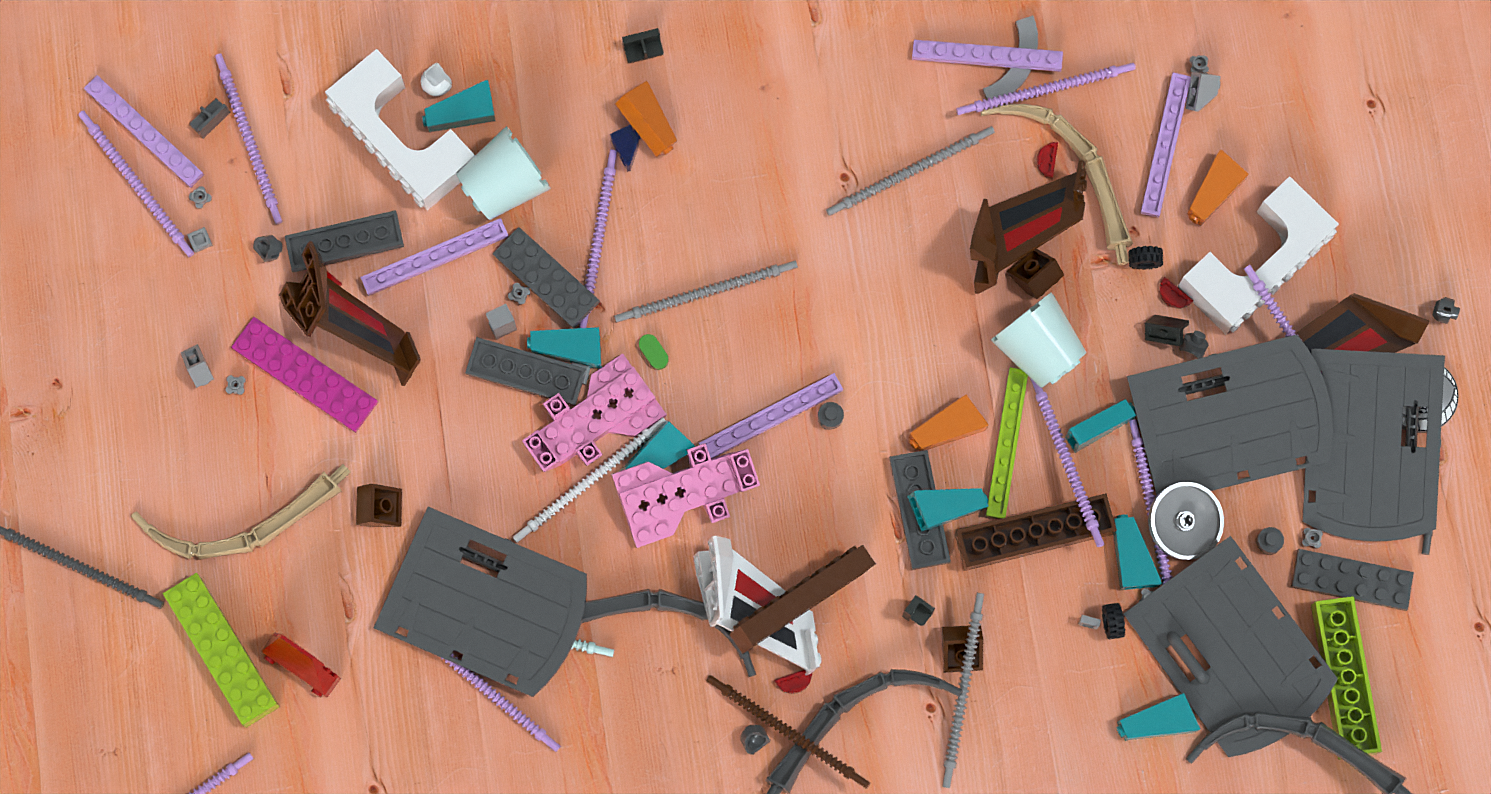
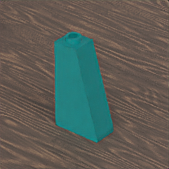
[422,80,496,132]
[527,327,602,369]
[1065,399,1136,453]
[620,420,696,471]
[907,488,989,532]
[1114,514,1161,590]
[1116,693,1200,741]

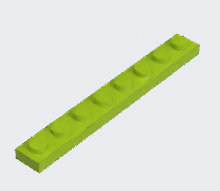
[986,367,1028,519]

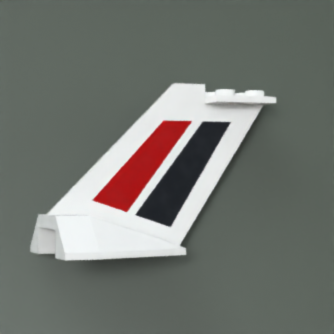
[693,536,821,675]

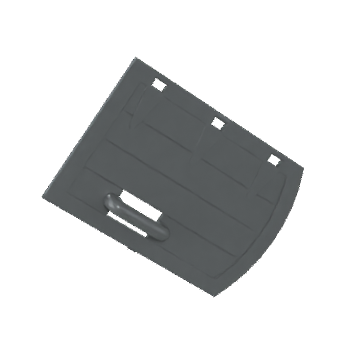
[1127,335,1333,495]
[1302,349,1445,541]
[374,507,587,697]
[1123,536,1338,757]

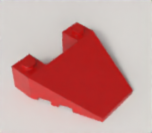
[261,632,341,698]

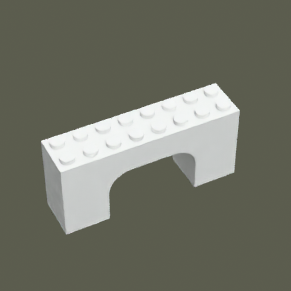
[325,49,475,211]
[1178,176,1339,335]

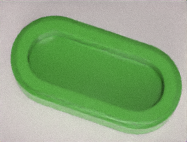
[639,334,669,370]

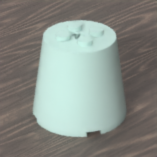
[457,126,551,220]
[991,292,1087,388]

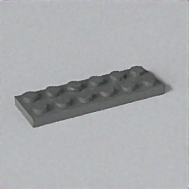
[285,210,404,272]
[493,227,600,329]
[465,337,587,406]
[889,450,951,570]
[1291,549,1414,611]

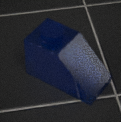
[610,125,641,172]

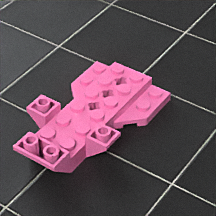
[522,354,667,472]
[611,443,760,548]

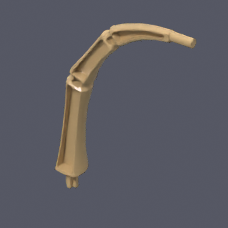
[981,104,1133,265]
[131,464,351,560]

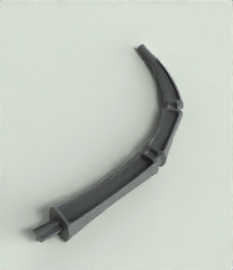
[581,589,756,677]
[765,669,963,794]
[1186,711,1412,794]

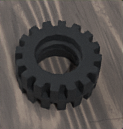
[1129,246,1163,270]
[1102,603,1125,639]

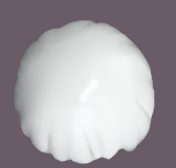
[421,63,452,96]

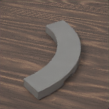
[983,16,1038,100]

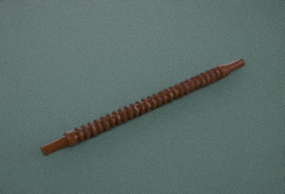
[706,675,871,789]

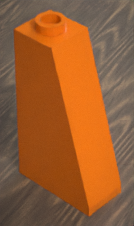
[615,81,677,157]
[1187,149,1249,226]
[909,395,989,451]

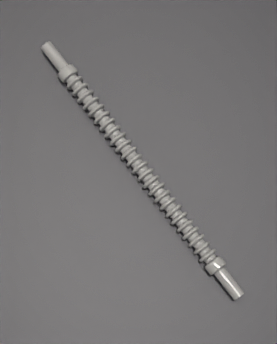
[826,126,995,216]
[614,260,798,323]
[942,593,984,788]

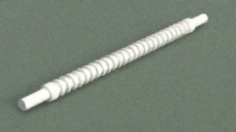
[512,418,666,543]

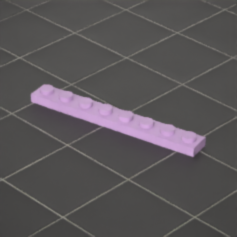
[912,40,1063,72]
[1140,72,1191,218]
[84,75,204,188]
[360,218,509,296]
[699,373,843,459]

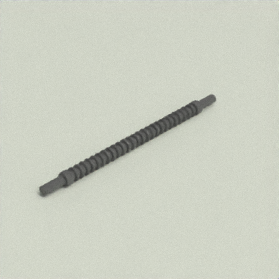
[0,526,164,609]

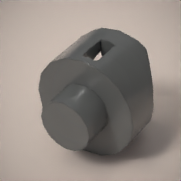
[253,235,283,262]
[1433,297,1460,324]
[1179,331,1209,359]
[818,402,844,430]
[1256,527,1284,555]
[740,725,770,755]

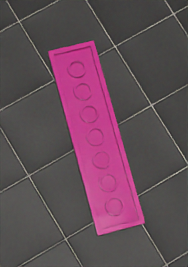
[231,317,378,433]

